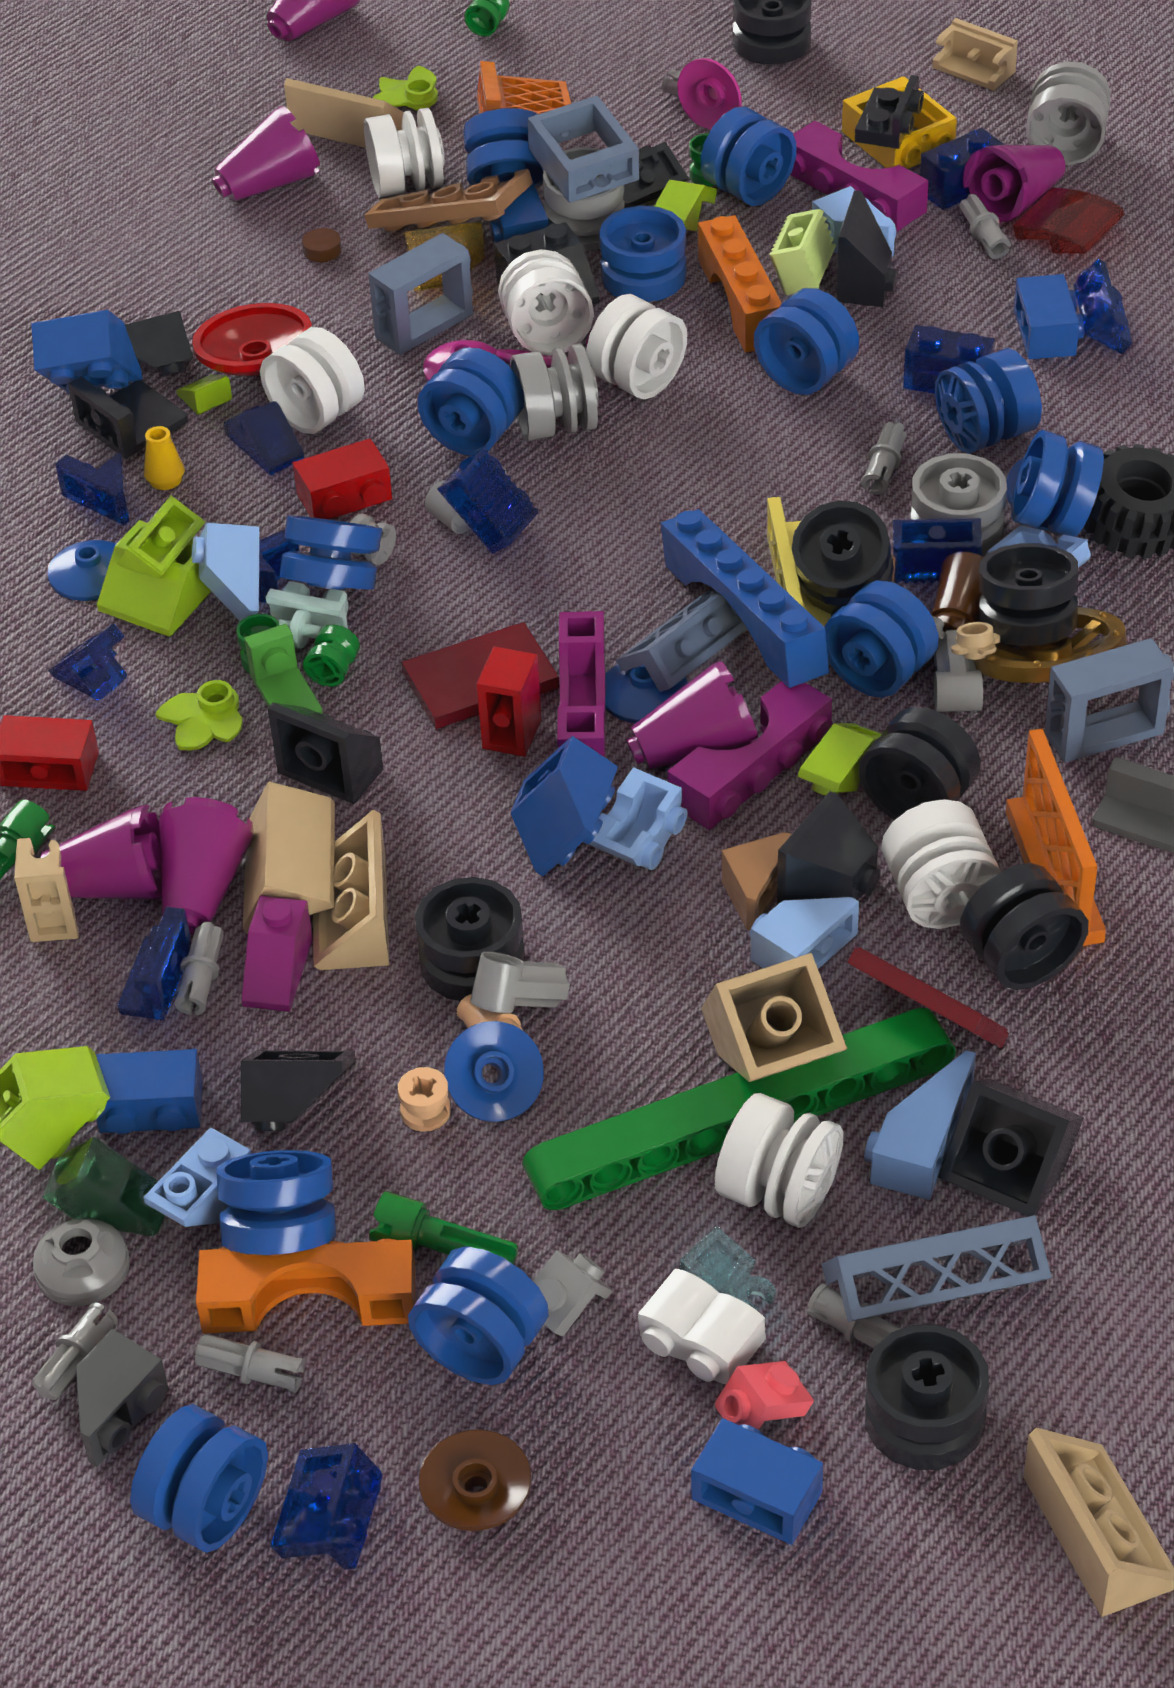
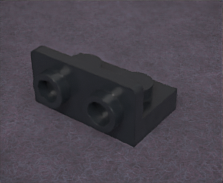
[855,75,924,149]
[623,142,689,208]

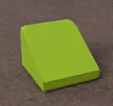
[176,374,232,415]

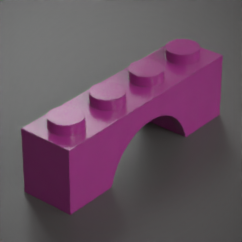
[790,121,929,232]
[557,611,606,758]
[667,681,833,830]

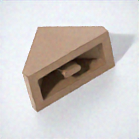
[722,832,792,930]

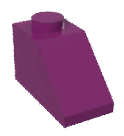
[242,896,313,1012]

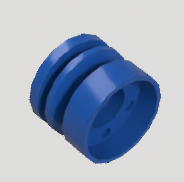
[935,348,1042,454]

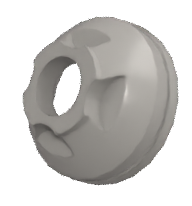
[33,1218,130,1306]

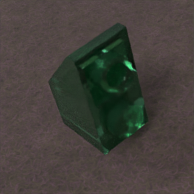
[42,1137,165,1236]

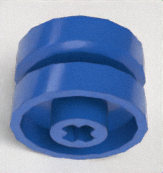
[701,106,797,206]
[463,108,544,188]
[599,206,687,302]
[754,288,859,395]
[418,348,524,456]
[1011,430,1104,537]
[280,515,382,590]
[824,580,939,698]
[216,1150,336,1255]
[408,1246,549,1385]
[130,1404,268,1553]

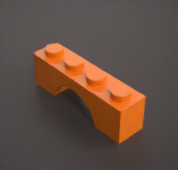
[698,215,782,353]
[196,1239,416,1334]

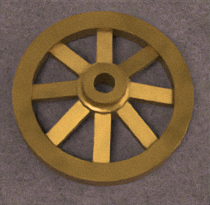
[974,607,1127,683]

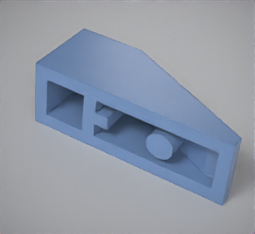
[864,1050,976,1200]

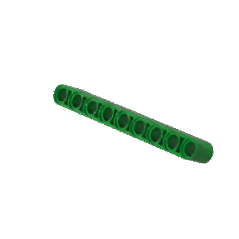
[522,1007,956,1211]

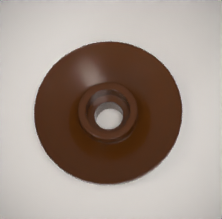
[419,1430,531,1531]

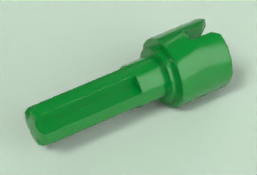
[0,799,56,880]
[369,1191,518,1265]

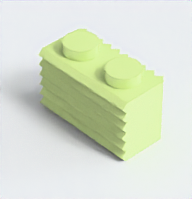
[769,209,836,295]

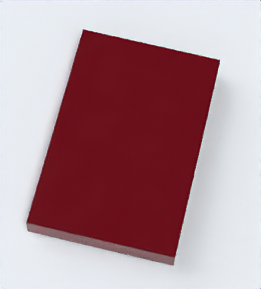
[401,622,560,729]
[847,947,1010,1048]

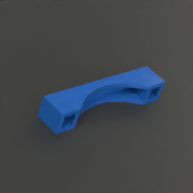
[660,509,829,688]

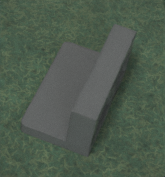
[1092,757,1174,853]

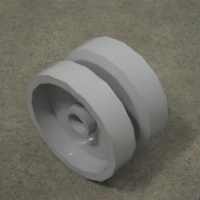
[910,453,1007,559]

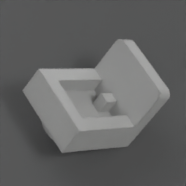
[533,1250,613,1337]

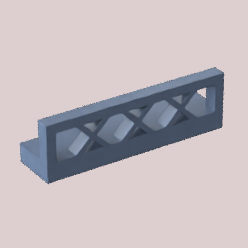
[616,587,747,692]
[821,1215,1052,1322]

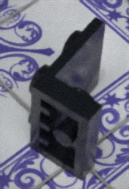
[68,376,188,459]

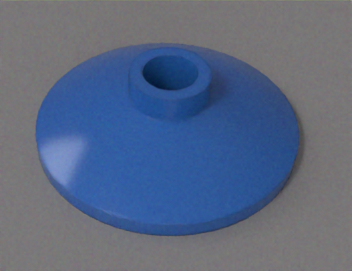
[48,540,116,601]
[606,664,688,724]
[444,1021,544,1122]

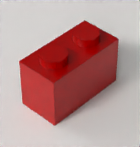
[292,438,393,520]
[477,647,542,757]
[0,715,99,791]

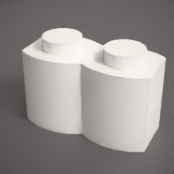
[638,1269,766,1385]

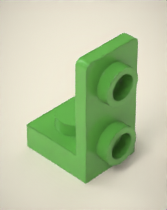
[244,623,323,714]

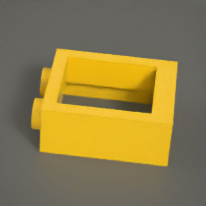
[842,76,957,169]

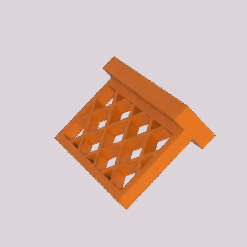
[477,61,571,114]
[1005,728,1106,946]

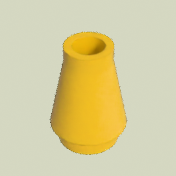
[143,426,185,490]

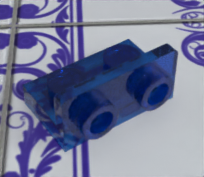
[1074,258,1133,354]
[117,907,192,1021]
[270,1443,383,1570]

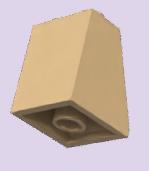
[701,953,847,1082]

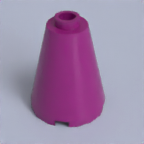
[267,0,361,41]
[212,106,320,201]
[963,145,1065,223]
[626,661,758,769]
[159,797,254,935]
[40,804,162,899]

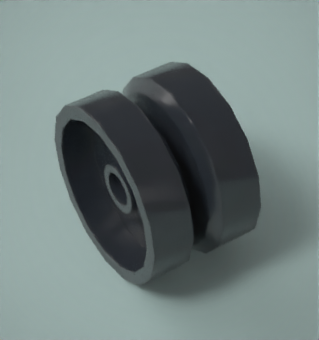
[733,0,811,64]
[791,500,894,614]
[979,543,1078,646]
[859,707,981,820]
[960,863,1089,990]
[415,877,525,1001]
[865,1325,989,1470]

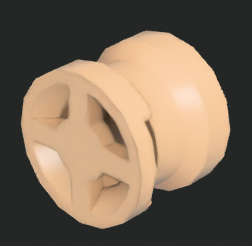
[398,1067,450,1132]

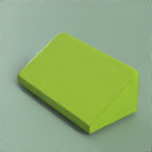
[117,496,206,579]

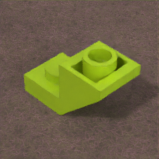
[654,180,717,232]
[797,723,882,796]

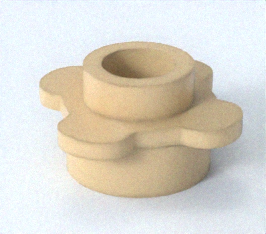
[951,622,1000,660]

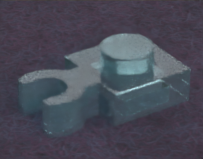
[679,1226,777,1311]

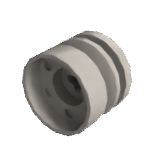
[1026,61,1111,165]
[543,147,625,251]
[510,343,599,442]

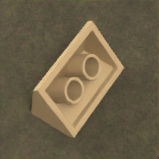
[284,78,404,148]
[243,781,335,934]
[313,810,389,970]
[1023,1427,1174,1617]

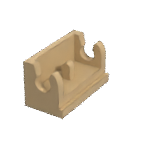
[932,18,1018,91]
[14,838,79,942]

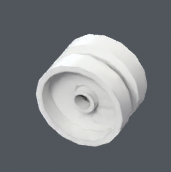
[586,294,687,400]
[260,327,365,434]

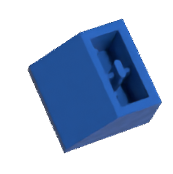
[31,309,142,394]
[511,736,618,876]

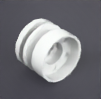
[364,108,445,198]
[498,249,594,356]
[881,799,1001,929]
[715,1093,843,1228]

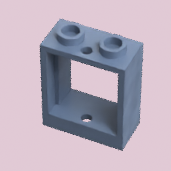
[528,95,639,203]
[368,233,473,355]
[1044,638,1174,763]

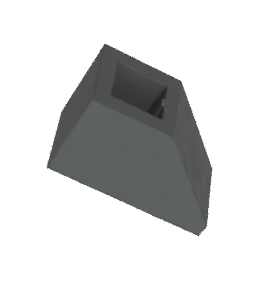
[76,1329,169,1467]

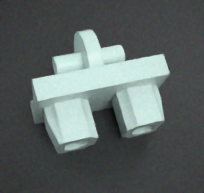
[266,581,348,649]

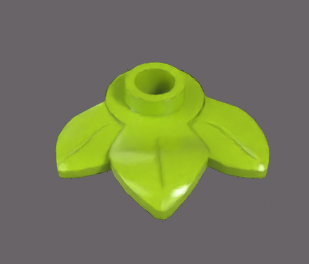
[373,66,438,111]
[155,680,243,751]

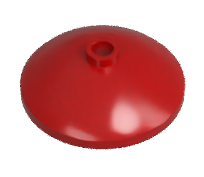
[192,303,312,376]

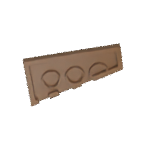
[364,169,533,231]

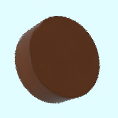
[302,228,342,263]

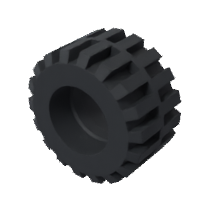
[1084,444,1174,559]

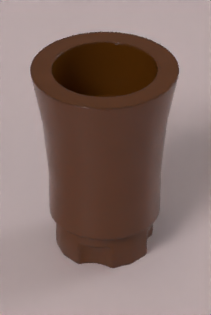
[931,552,984,633]

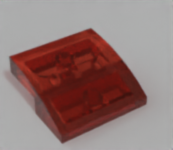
[1013,188,1125,254]

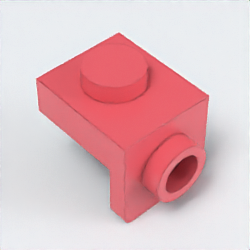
[715,1361,814,1430]

